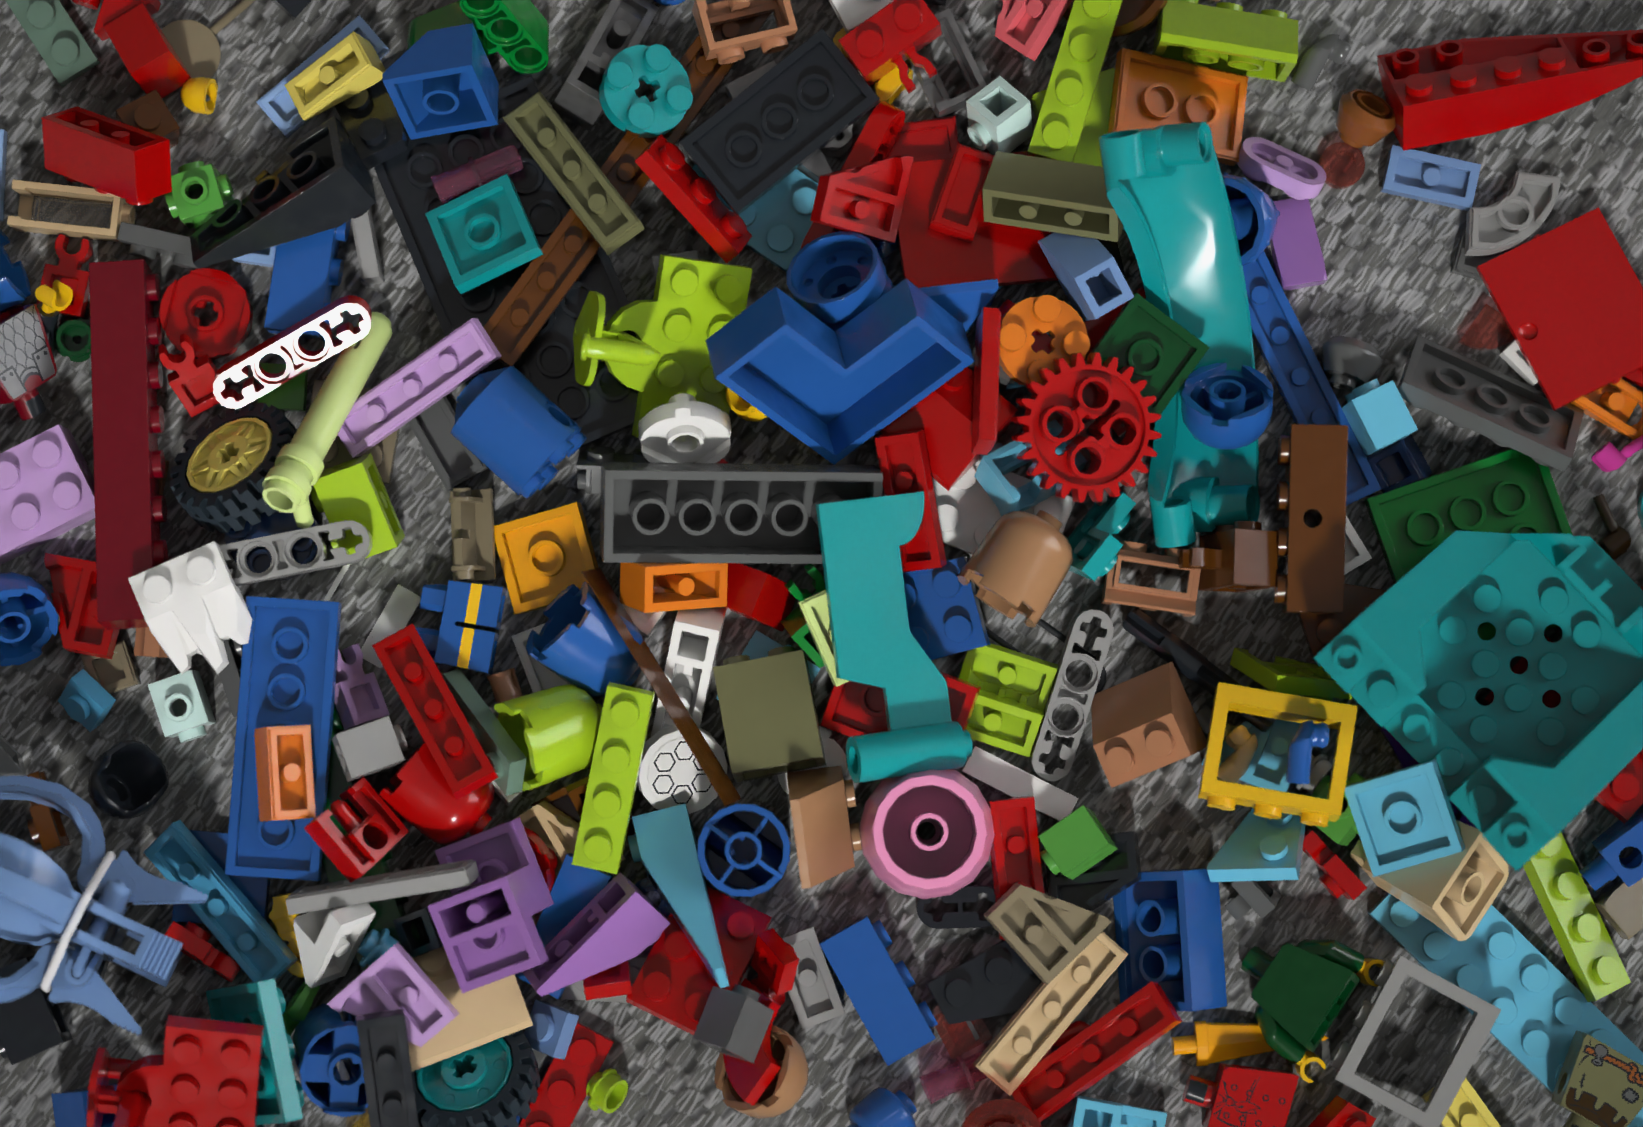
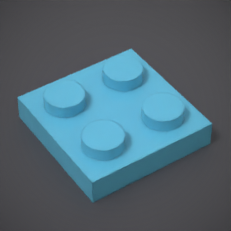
[1345,759,1465,877]

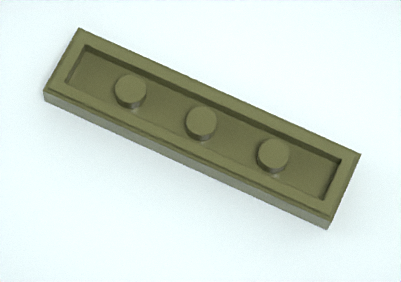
[503,91,645,256]

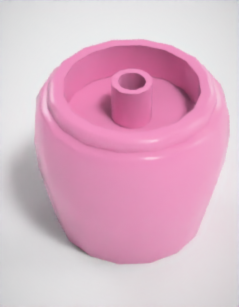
[859,769,995,899]

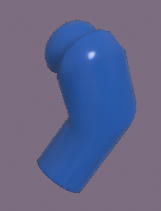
[1286,720,1329,784]

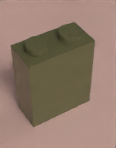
[713,646,826,783]

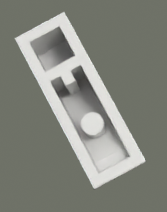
[651,607,727,737]

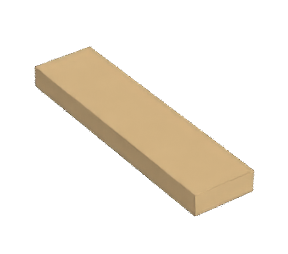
[973,931,1128,1096]

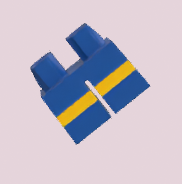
[416,580,507,675]

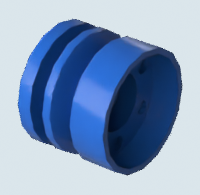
[787,231,894,332]

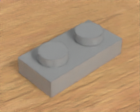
[782,926,845,1030]

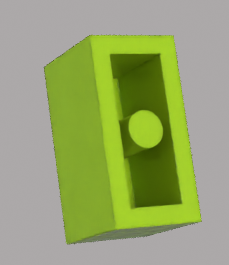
[311,453,405,558]

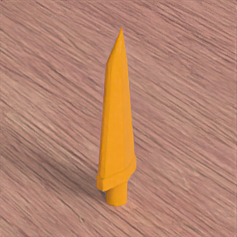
[1171,1020,1329,1067]

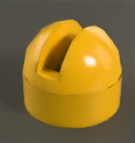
[180,77,218,115]

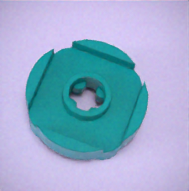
[599,44,693,138]

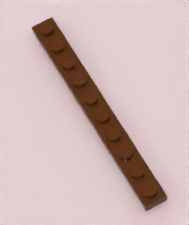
[483,12,773,367]

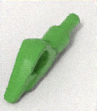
[282,981,320,1036]

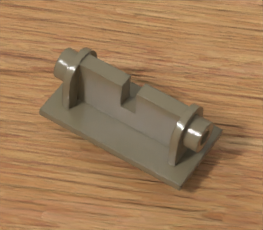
[448,488,496,582]

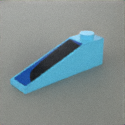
[628,803,729,989]

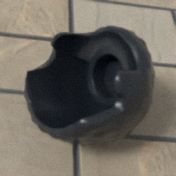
[88,740,169,819]

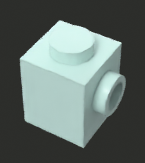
[966,76,1033,155]
[148,670,216,743]

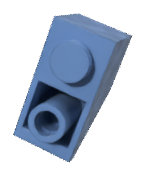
[1038,232,1134,321]

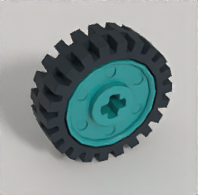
[412,1030,540,1127]

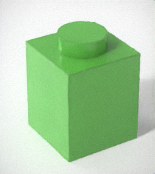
[1038,805,1118,880]

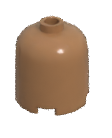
[957,510,1073,627]

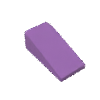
[1270,198,1328,291]

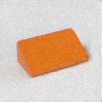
[254,725,316,822]

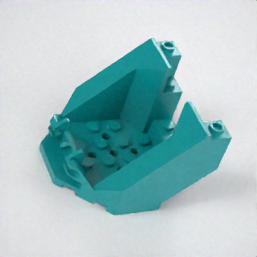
[1314,531,1643,872]

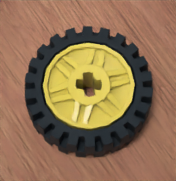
[170,403,297,533]

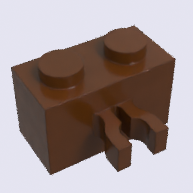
[1179,521,1278,593]

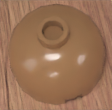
[714,1025,809,1119]

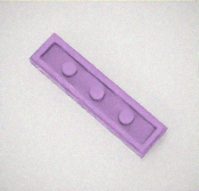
[338,318,502,458]

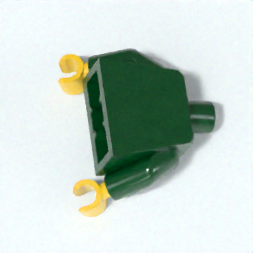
[1241,939,1384,1083]

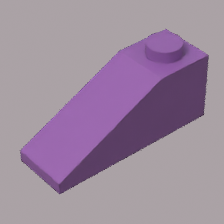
[522,872,670,996]

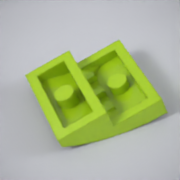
[959,643,1058,757]

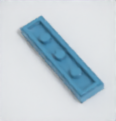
[144,820,298,982]

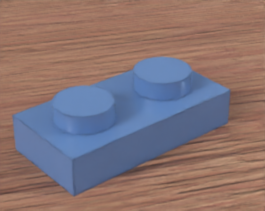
[1380,145,1481,211]

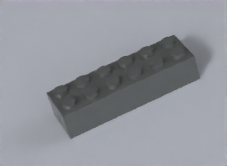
[600,462,883,564]

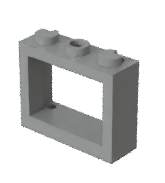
[1330,955,1501,1127]

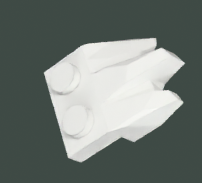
[128,541,252,675]

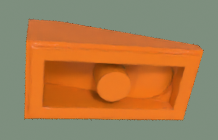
[1569,378,1643,441]

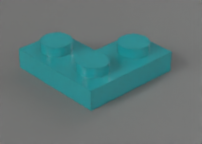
[1067,491,1136,581]

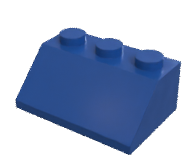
[1113,868,1227,1011]

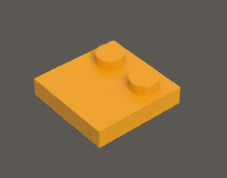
[494,502,598,615]

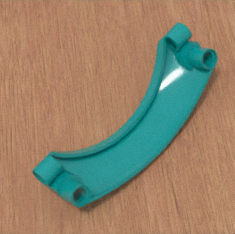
[1098,122,1260,548]

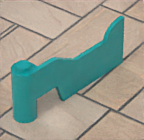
[816,491,973,783]

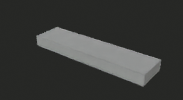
[285,859,479,915]

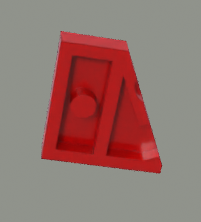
[810,155,914,243]
[44,553,120,659]

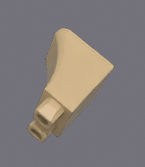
[1350,820,1509,941]

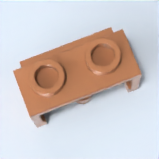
[692,0,798,64]
[1101,541,1201,617]

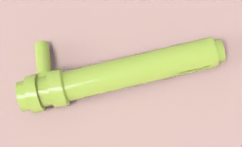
[262,312,392,529]

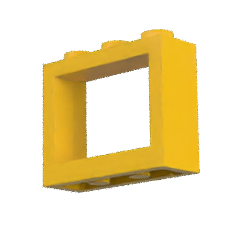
[1198,682,1358,827]

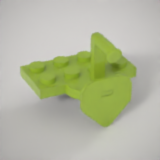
[573,254,753,438]

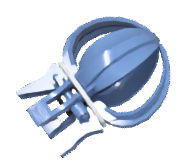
[0,776,208,1036]

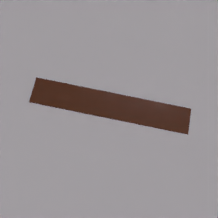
[582,568,741,806]

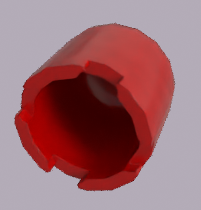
[378,743,495,845]

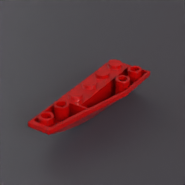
[1377,30,1643,151]

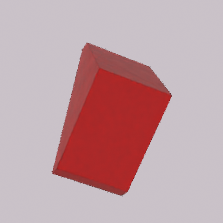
[103,2,192,98]
[725,563,796,632]

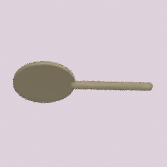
[161,0,256,87]

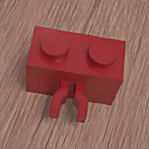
[838,0,942,94]

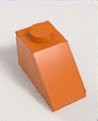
[620,563,728,613]

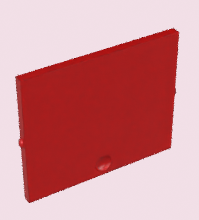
[897,151,1058,288]
[1476,207,1643,411]

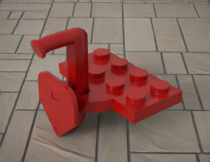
[86,1015,264,1127]

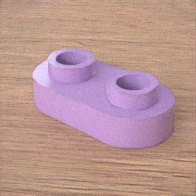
[1237,137,1327,200]

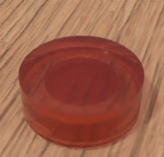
[1318,142,1365,189]

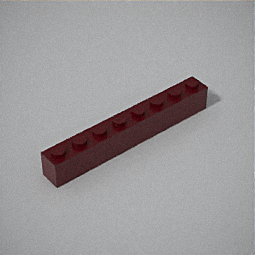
[89,259,168,630]

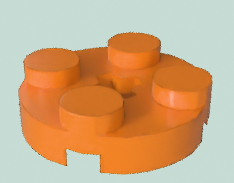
[999,295,1090,386]

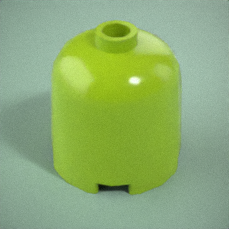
[494,684,603,791]

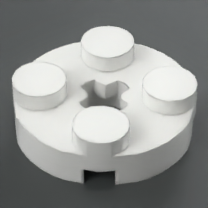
[638,393,731,463]

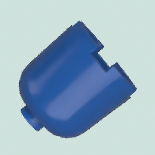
[526,582,643,697]

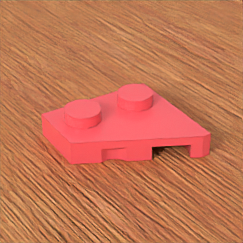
[995,0,1072,61]

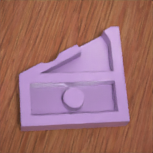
[327,943,460,1047]

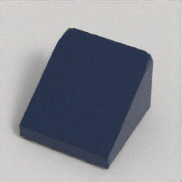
[1367,434,1433,493]

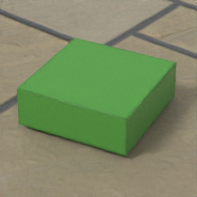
[258,363,308,412]

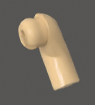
[1217,725,1258,783]

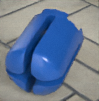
[292,1003,368,1117]

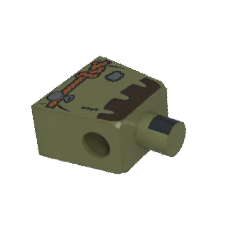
[1551,1031,1643,1127]

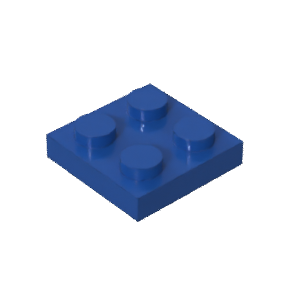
[903,556,990,661]

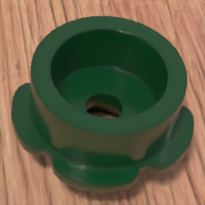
[55,318,91,362]

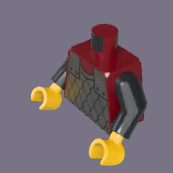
[0,280,73,421]

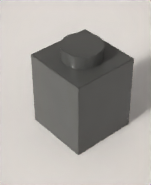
[693,984,774,1063]

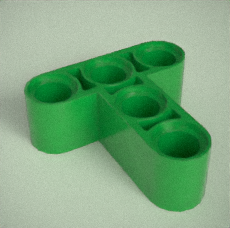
[407,0,549,74]

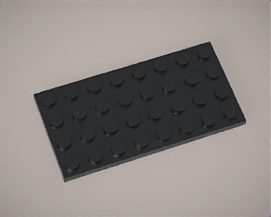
[374,76,639,449]

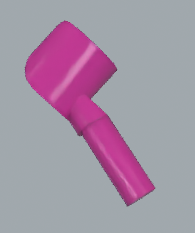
[1591,435,1643,472]

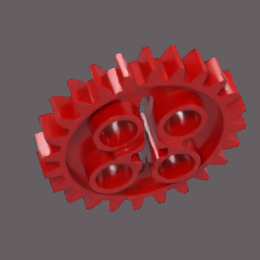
[1011,352,1162,503]

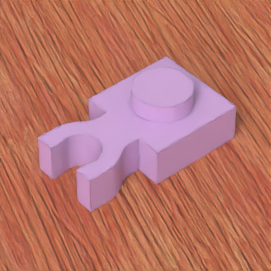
[334,643,390,730]

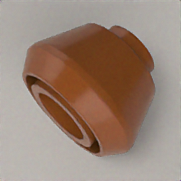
[1336,89,1396,148]

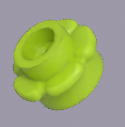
[586,1068,628,1113]

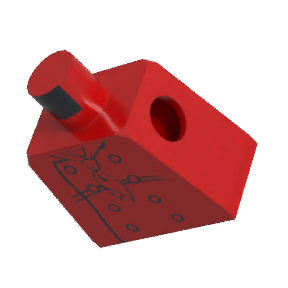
[1182,1063,1299,1127]

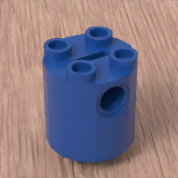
[451,366,587,499]
[697,804,791,897]

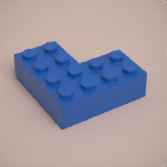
[706,279,975,465]

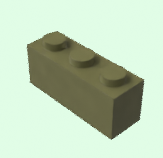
[983,151,1123,242]

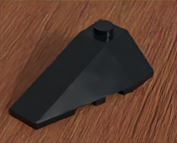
[190,116,376,269]

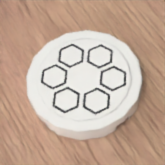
[637,725,728,814]

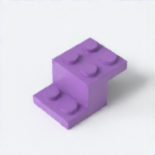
[427,817,554,993]

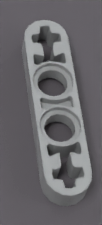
[219,521,372,586]
[1029,609,1114,781]

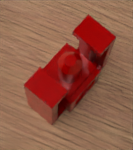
[304,776,409,883]

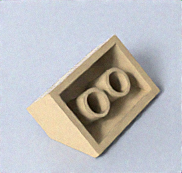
[408,947,533,1072]

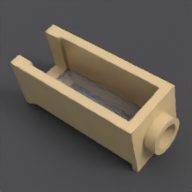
[7,179,135,243]

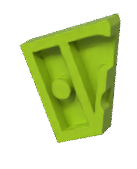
[1230,648,1352,701]

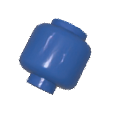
[848,1087,917,1127]

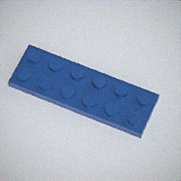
[225,596,342,881]

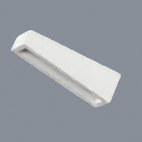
[962,746,1079,821]

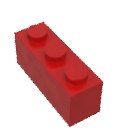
[41,106,172,205]

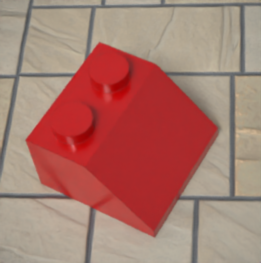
[880,367,1018,491]

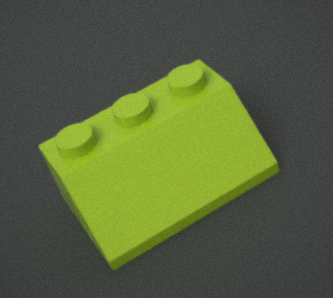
[1152,0,1298,82]

